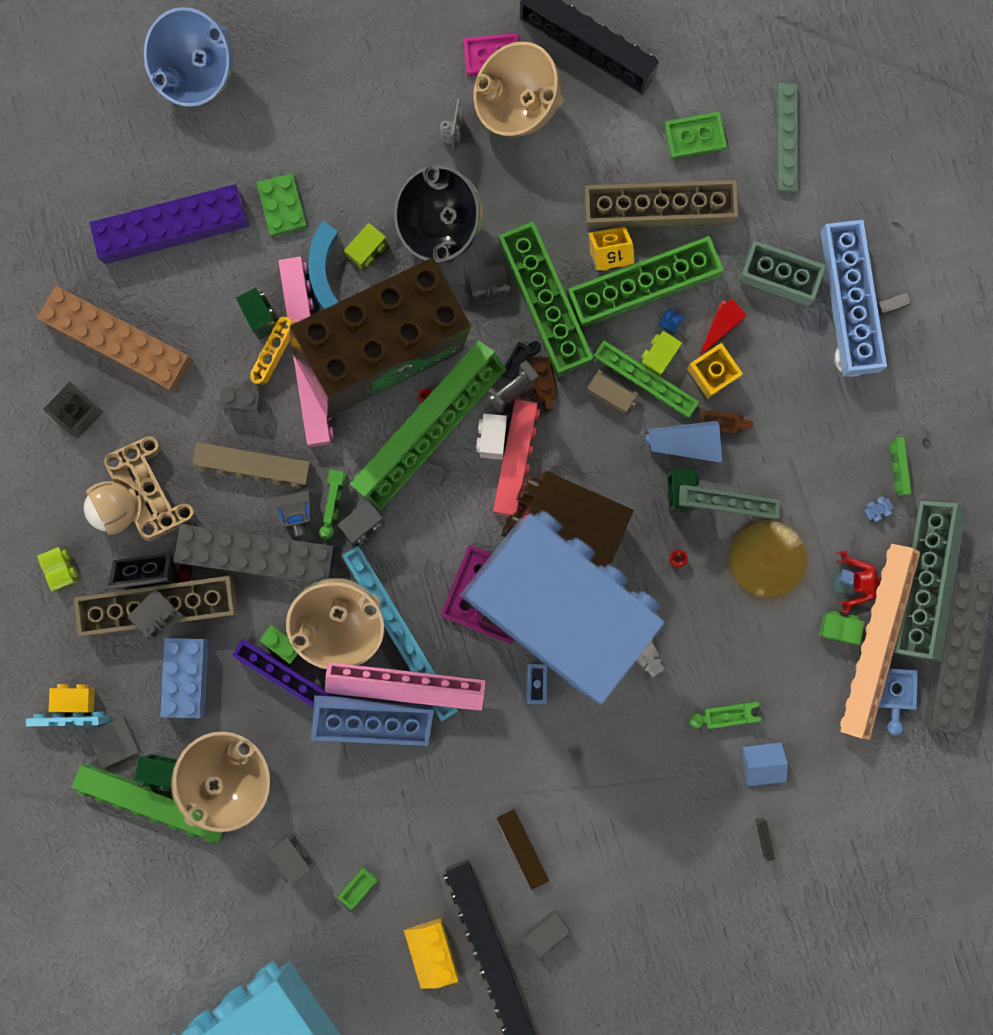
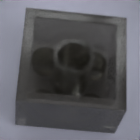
[43,381,104,439]

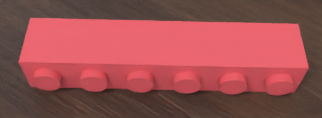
[493,399,540,516]

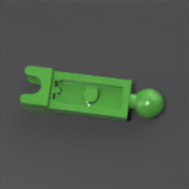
[319,470,346,540]
[689,701,762,729]

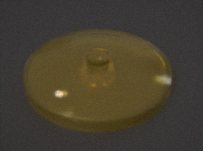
[729,521,807,598]

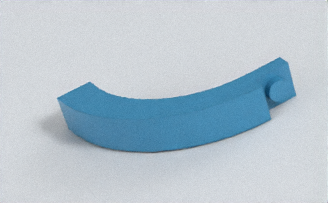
[308,221,338,310]

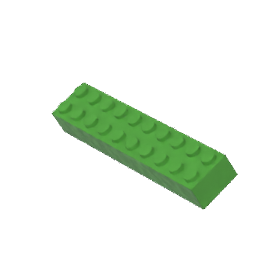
[350,341,506,511]

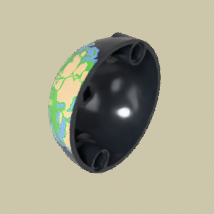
[394,165,483,262]

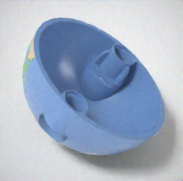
[144,7,234,106]

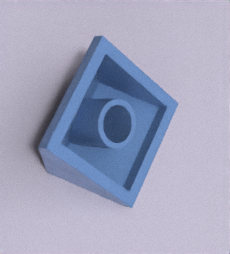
[742,742,788,786]

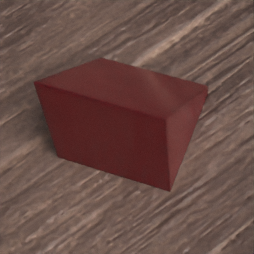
[177,566,193,583]

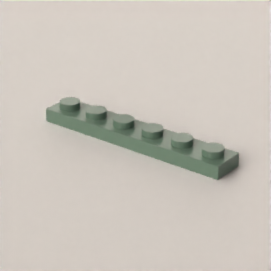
[777,83,797,193]
[679,485,780,520]

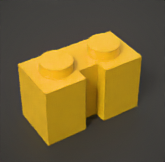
[49,684,95,712]

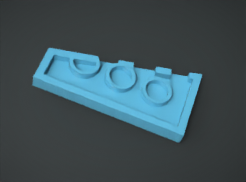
[26,711,110,726]

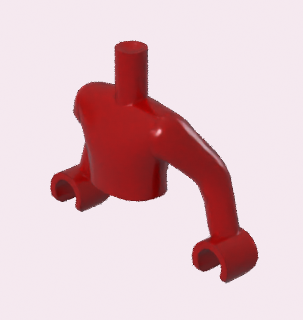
[836,551,882,613]

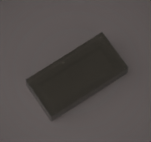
[755,818,775,861]

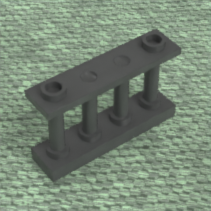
[488,361,538,415]

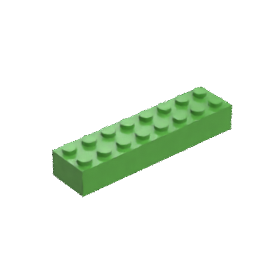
[499,221,593,378]
[567,236,724,329]

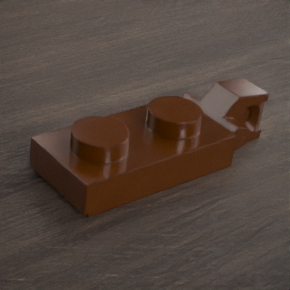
[530,357,556,411]
[699,409,753,433]

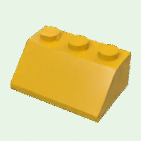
[404,918,459,989]

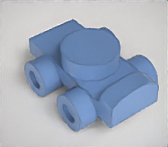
[864,496,893,522]

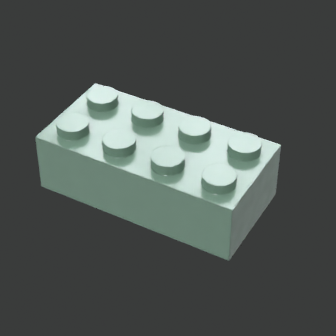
[738,240,826,306]

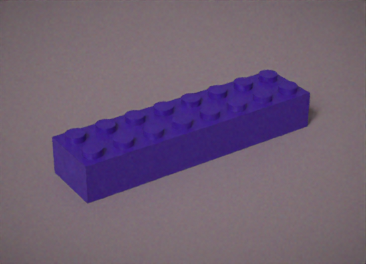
[89,184,249,264]

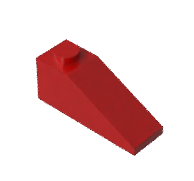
[699,299,747,356]

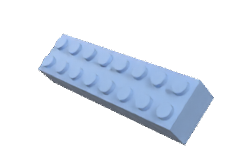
[820,220,887,377]

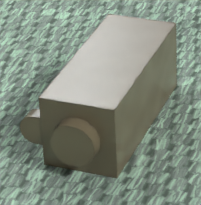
[586,370,638,415]

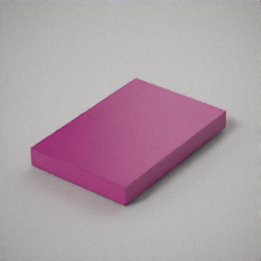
[463,33,519,76]

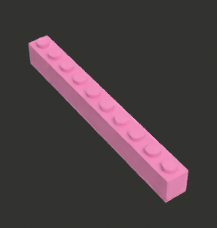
[278,256,335,448]

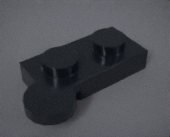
[502,341,541,380]

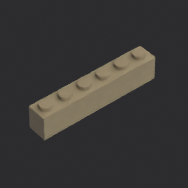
[192,442,312,489]

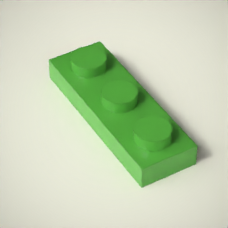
[889,437,911,497]

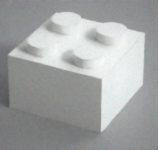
[476,414,507,460]

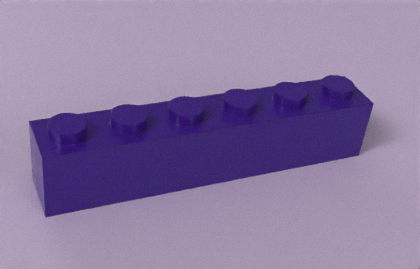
[232,639,338,707]

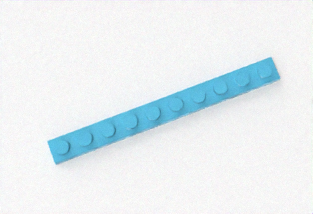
[342,546,458,722]

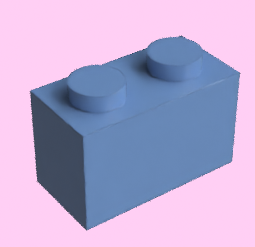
[526,664,547,704]

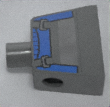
[273,490,312,538]

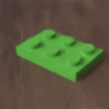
[664,112,727,160]
[256,173,307,237]

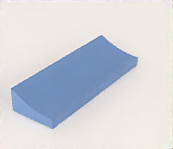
[311,696,434,746]

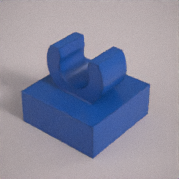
[658,308,684,334]

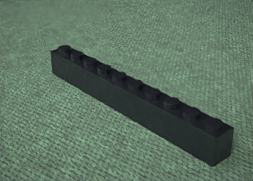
[444,859,535,1035]

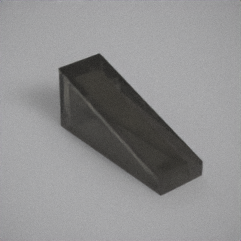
[877,293,912,317]

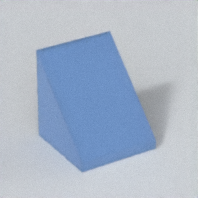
[838,569,854,585]

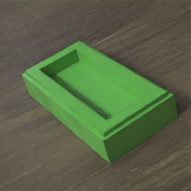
[337,866,378,911]

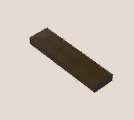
[497,809,549,890]

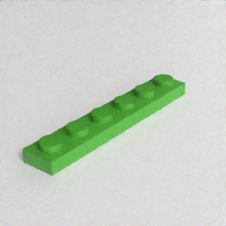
[593,340,699,418]

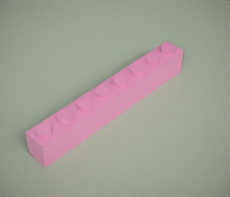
[325,662,485,711]

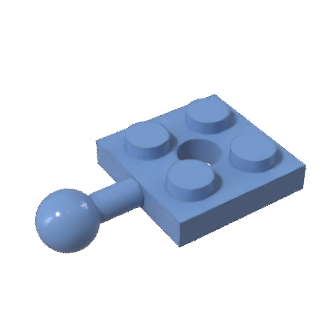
[879,669,917,736]

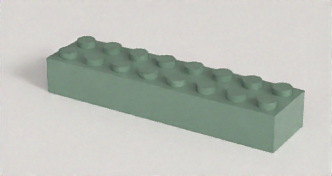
[895,501,967,661]

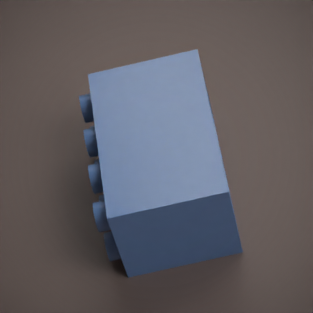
[460,511,665,704]

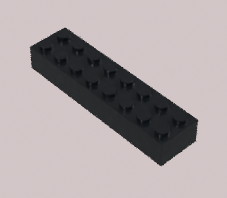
[519,0,659,95]

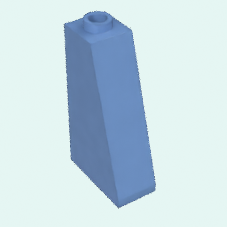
[645,421,722,462]

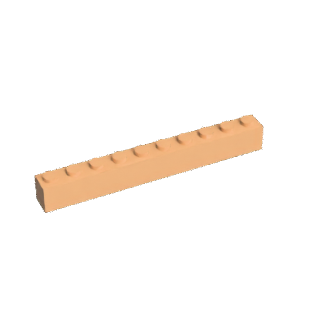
[840,544,920,740]

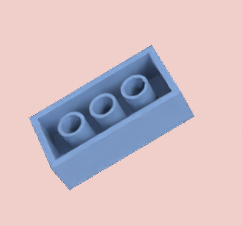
[160,638,209,718]

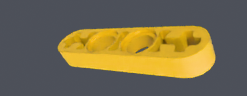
[250,317,295,385]

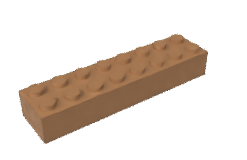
[37,286,193,393]

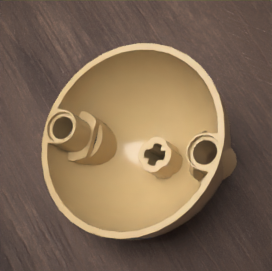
[473,42,564,137]
[286,578,384,669]
[171,732,270,832]

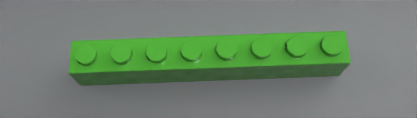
[71,763,225,844]

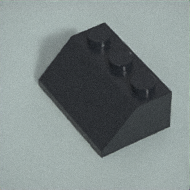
[108,552,177,590]

